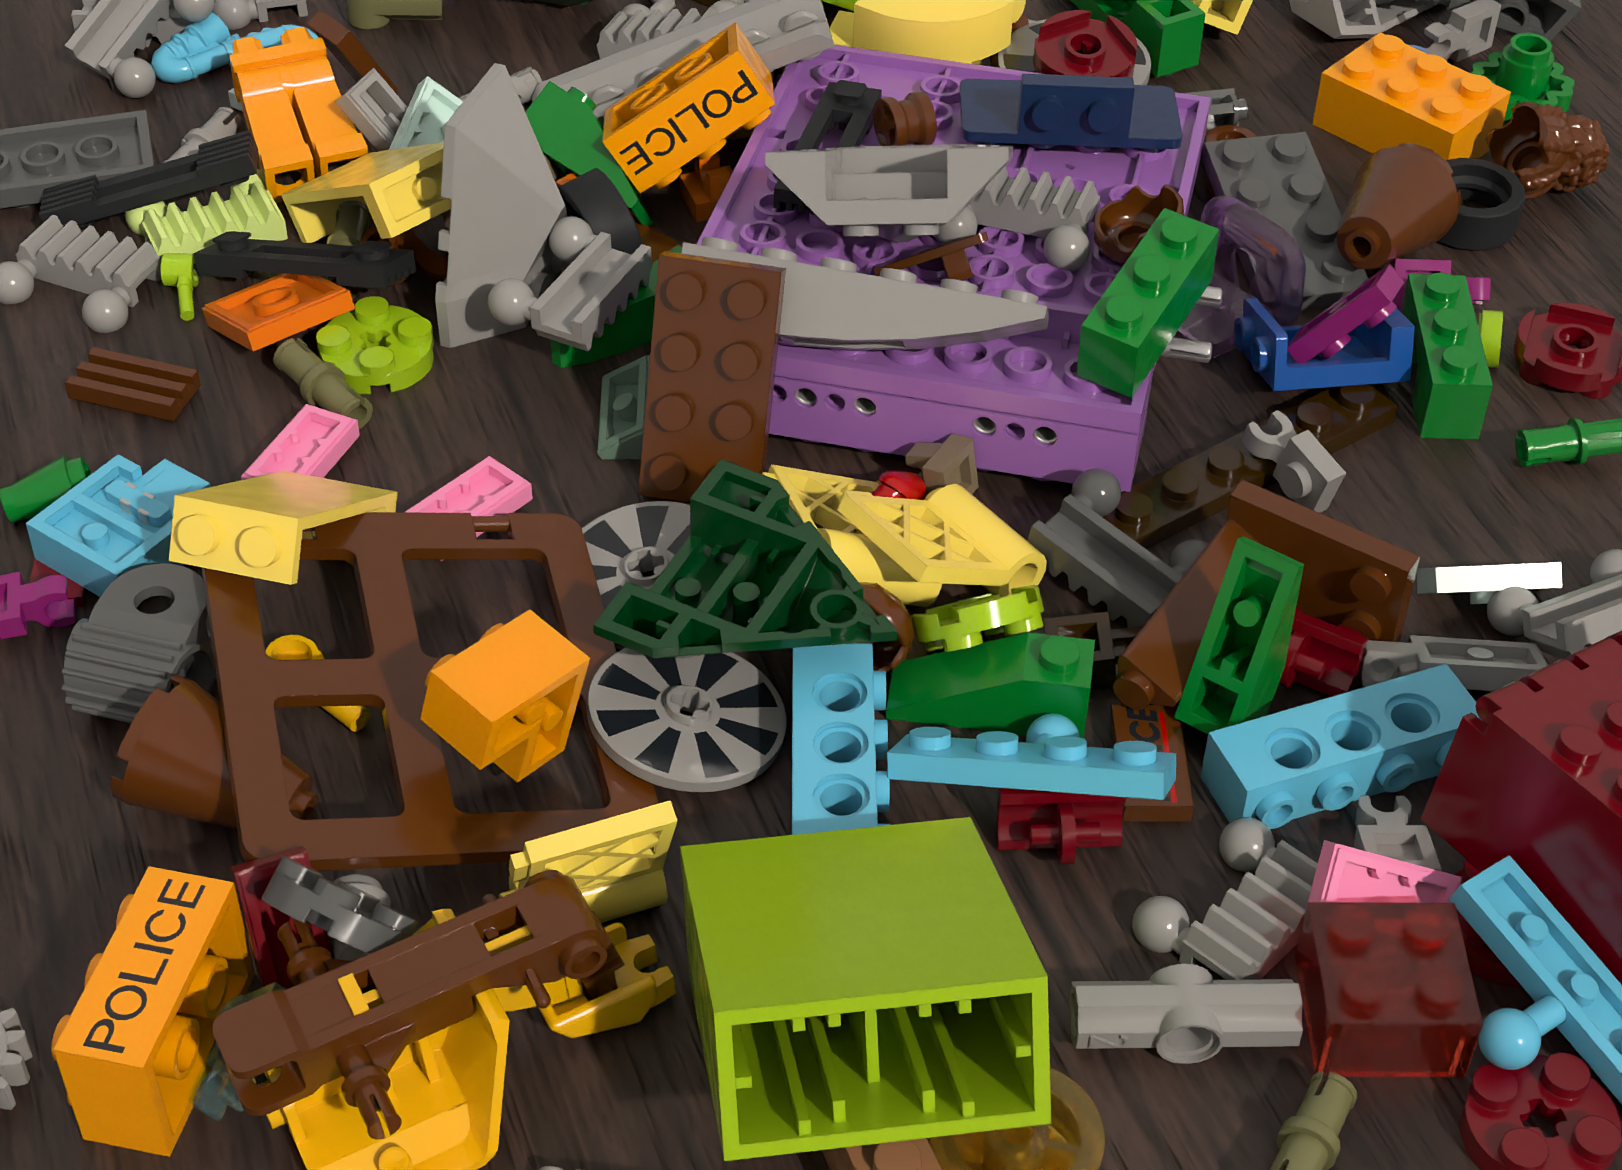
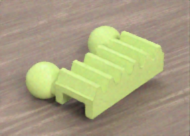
[125,169,288,264]

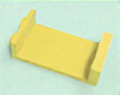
[281,142,451,243]
[169,471,398,585]

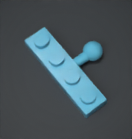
[887,713,1176,800]
[1449,855,1622,1104]

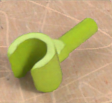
[161,253,199,321]

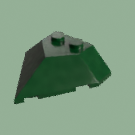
[593,459,898,659]

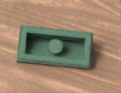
[597,355,650,460]

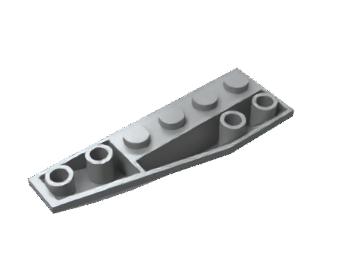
[681,237,1049,350]

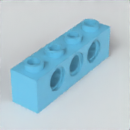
[792,643,891,835]
[1200,664,1479,829]

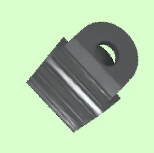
[61,563,216,723]

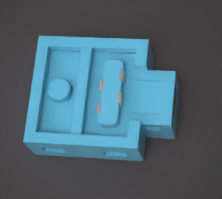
[26,454,211,597]

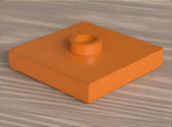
[202,273,355,352]

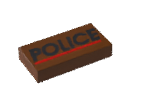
[307,11,398,94]
[1110,705,1194,822]

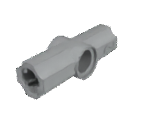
[1069,963,1303,1064]

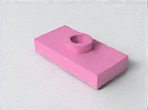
[241,404,360,480]
[405,456,533,561]
[1306,840,1462,947]

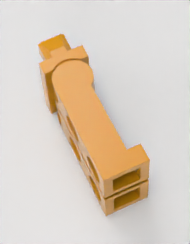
[229,27,368,203]

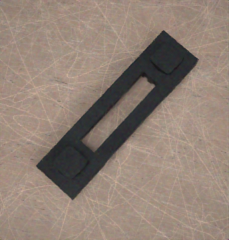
[773,80,882,215]
[39,130,258,229]
[194,231,416,289]

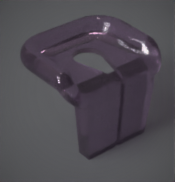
[1174,195,1306,359]

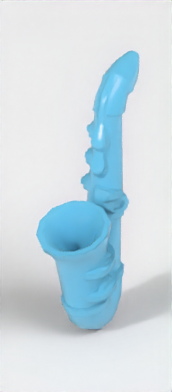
[151,12,319,84]

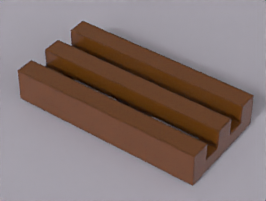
[64,347,201,422]

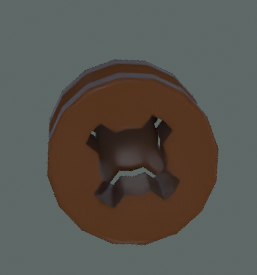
[873,91,937,146]

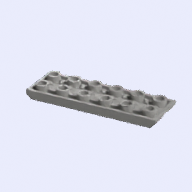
[531,0,835,127]

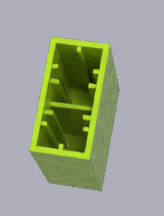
[680,817,1051,1161]

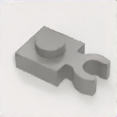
[1424,0,1501,62]
[1353,795,1442,871]

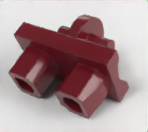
[1279,607,1368,697]
[996,788,1126,865]

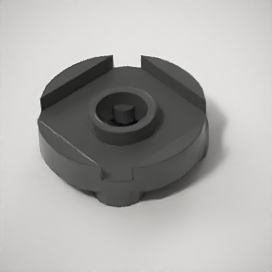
[261,856,418,954]

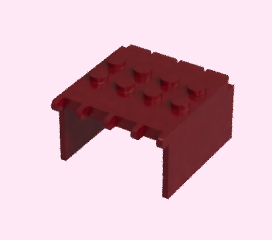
[1421,630,1622,985]

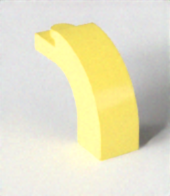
[853,0,1026,63]

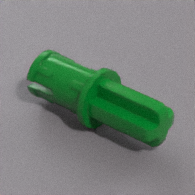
[1515,418,1622,467]

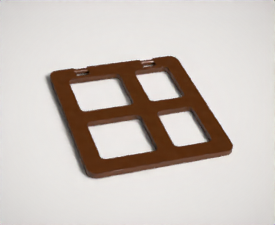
[201,512,659,871]

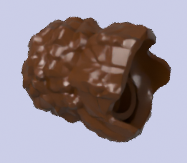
[1486,101,1610,200]

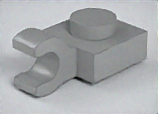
[1242,410,1346,513]

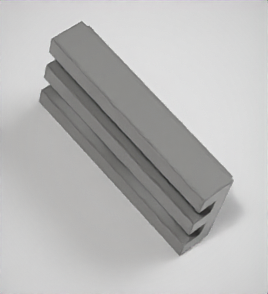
[335,68,408,151]

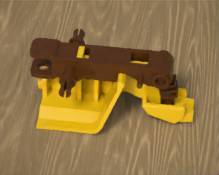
[212,870,676,1170]

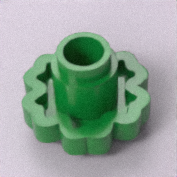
[1471,33,1575,120]

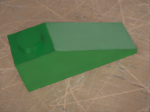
[525,81,653,227]
[1174,536,1304,734]
[886,632,1095,739]

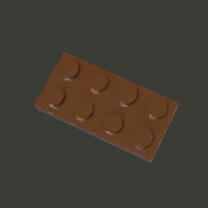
[638,251,786,503]

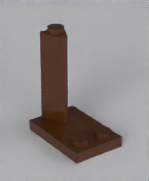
[1113,480,1420,710]

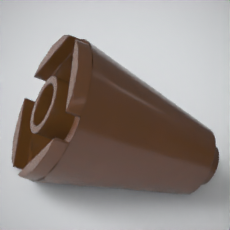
[1337,143,1462,270]
[110,674,318,830]

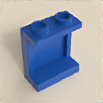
[1234,298,1415,391]

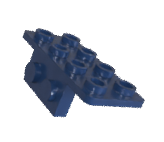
[959,73,1183,153]

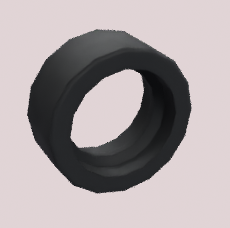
[1438,158,1525,251]
[558,168,643,255]

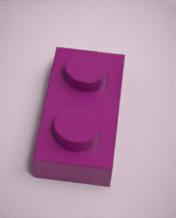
[1287,264,1404,363]

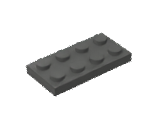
[0,110,155,208]
[1201,131,1368,315]

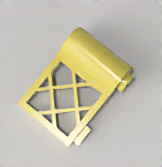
[762,464,942,607]
[837,484,1047,597]
[499,800,677,923]

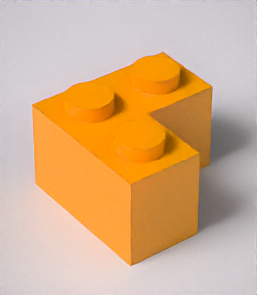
[420,609,590,783]

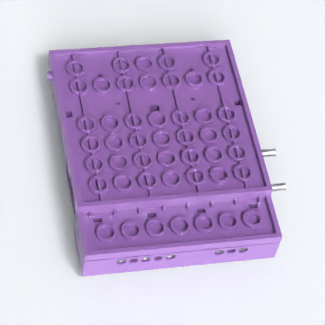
[697,45,1223,492]

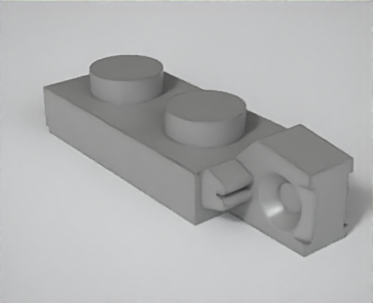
[1358,635,1548,692]

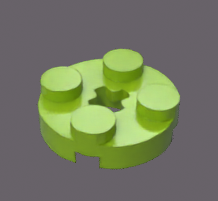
[316,296,434,394]
[911,585,1044,652]

